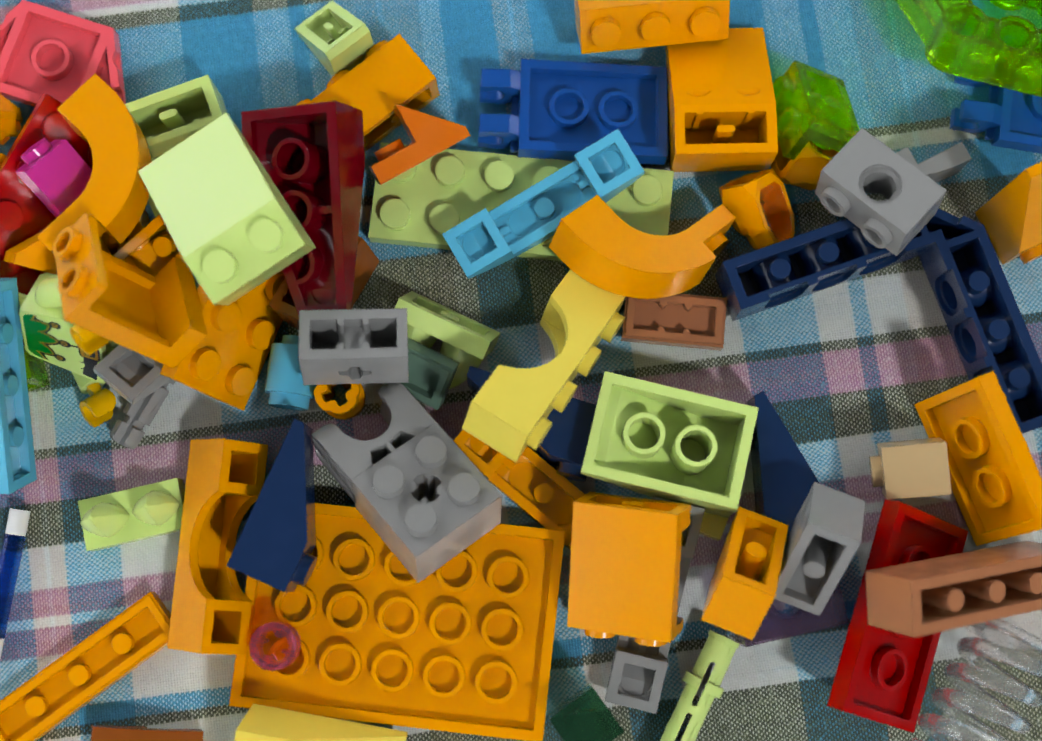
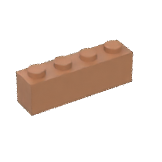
[865,541,1042,637]

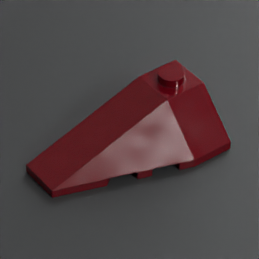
[241,101,365,316]

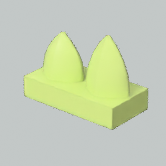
[394,291,501,389]
[78,478,185,551]

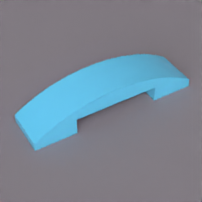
[442,129,645,279]

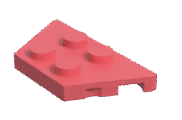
[0,0,126,107]

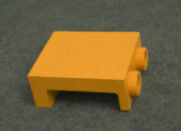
[53,213,207,369]
[567,492,691,647]

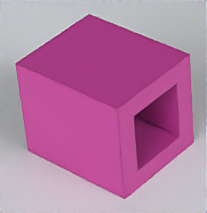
[15,138,92,218]

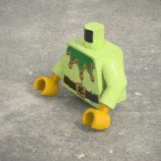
[18,272,119,427]

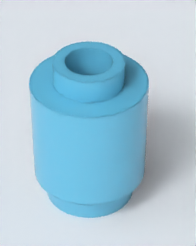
[264,335,316,411]

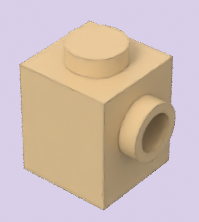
[869,437,952,500]

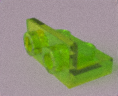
[773,60,860,160]

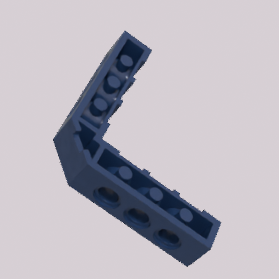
[715,208,1042,434]

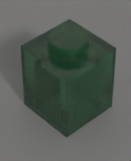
[549,683,625,741]

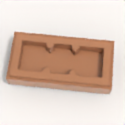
[621,294,727,351]

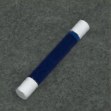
[0,508,31,659]

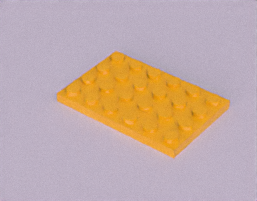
[229,503,565,741]

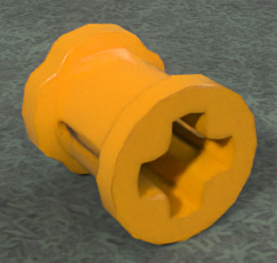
[313,384,366,420]

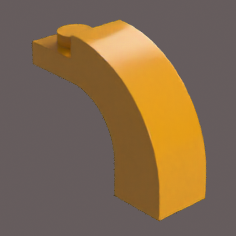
[37,73,152,253]
[549,195,736,299]

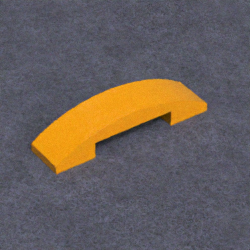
[453,430,585,550]

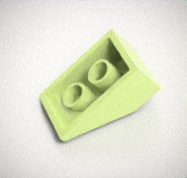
[138,112,316,305]
[580,371,759,518]

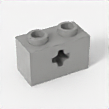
[299,308,409,385]

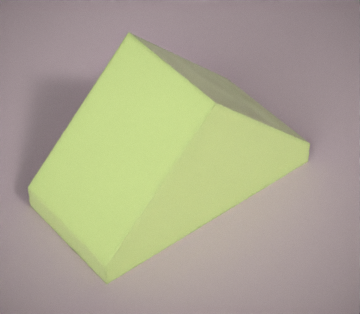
[294,0,374,77]

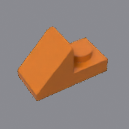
[368,104,471,185]

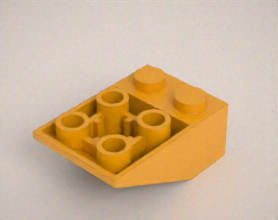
[666,28,778,172]

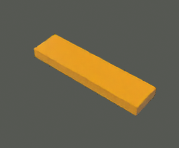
[0,592,171,741]

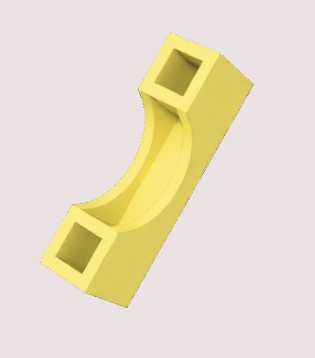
[462,269,626,462]

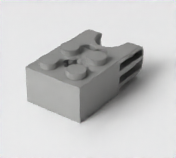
[311,383,502,583]

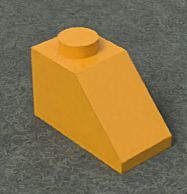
[701,506,789,640]

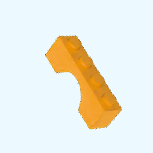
[167,438,268,655]

